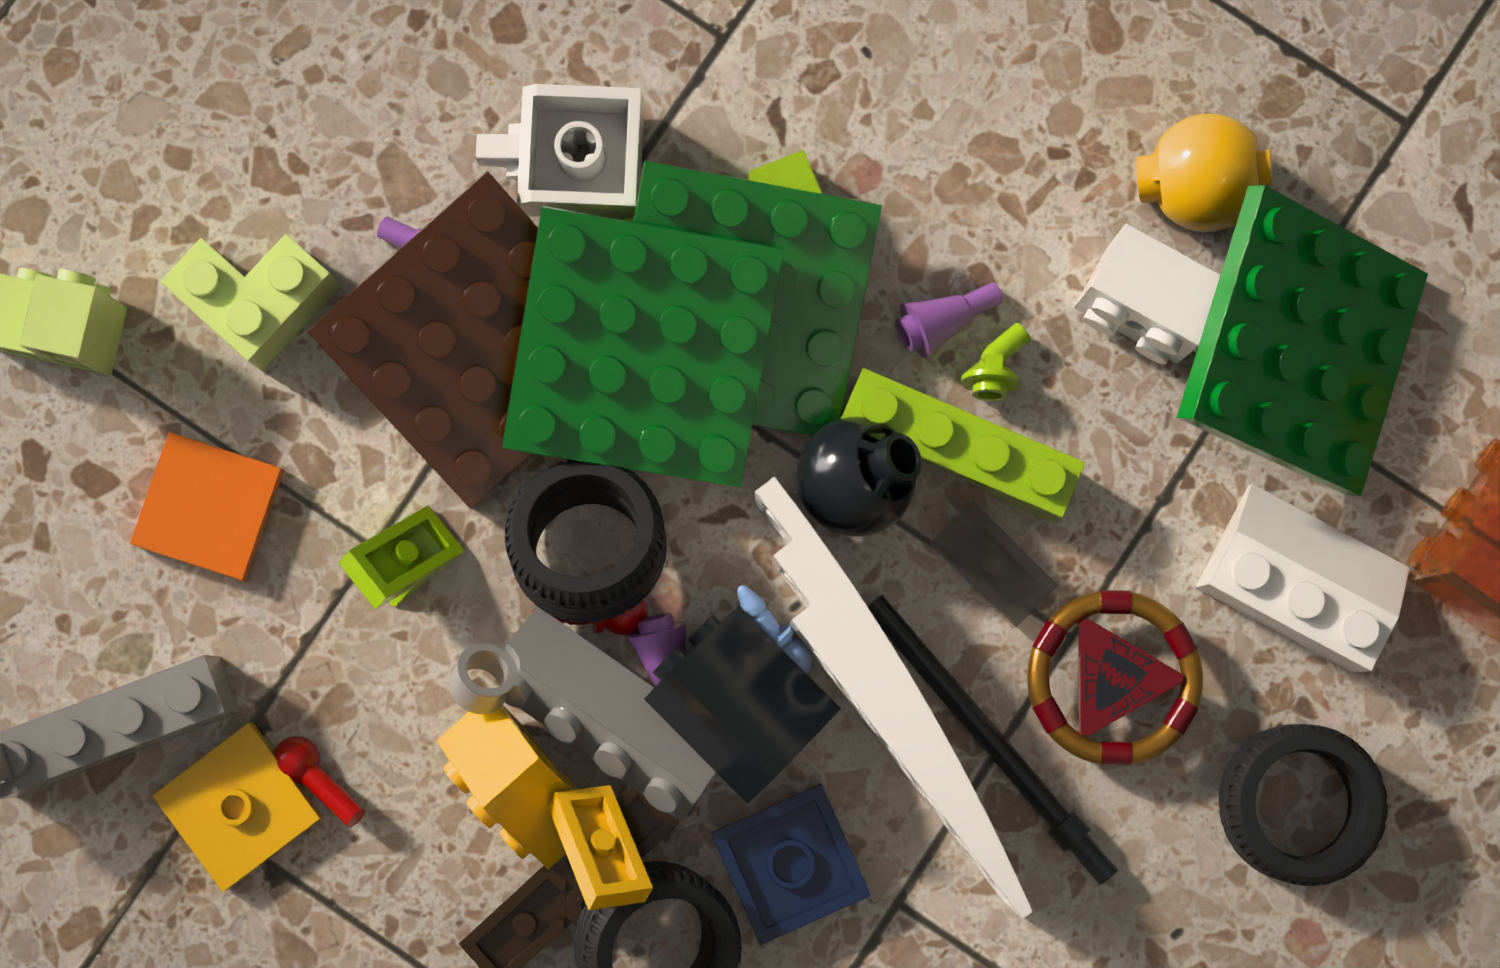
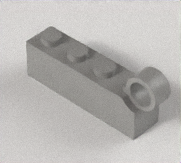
[449,607,716,822]
[0,655,240,799]

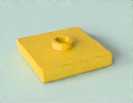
[152,722,324,892]

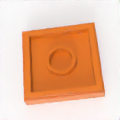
[130,432,285,582]

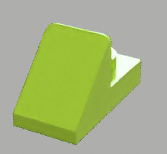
[338,505,465,610]

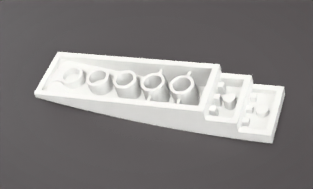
[755,477,1033,919]

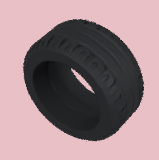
[505,459,667,623]
[1219,724,1388,886]
[574,861,742,968]

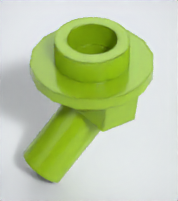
[961,323,1031,401]

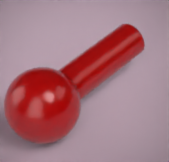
[273,736,366,828]

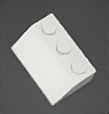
[1195,483,1410,672]

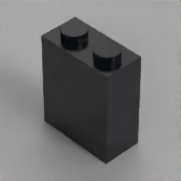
[644,606,841,804]

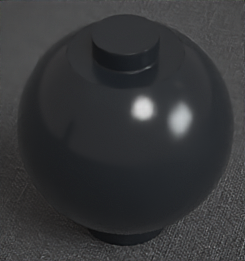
[796,417,922,537]

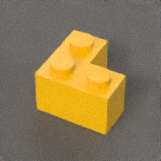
[436,705,579,870]

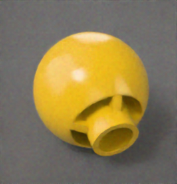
[1137,113,1273,232]

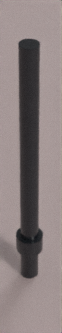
[868,595,1118,885]

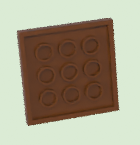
[307,171,538,509]

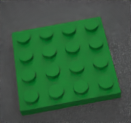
[633,160,882,436]
[1176,185,1428,496]
[502,206,784,487]

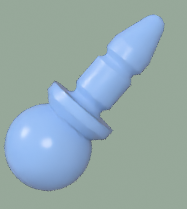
[737,585,812,674]

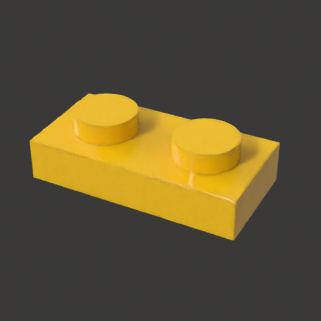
[548,785,653,911]

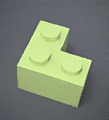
[160,234,342,371]
[0,268,128,375]

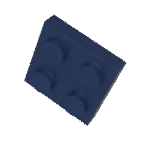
[711,783,871,945]

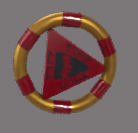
[1027,590,1203,766]

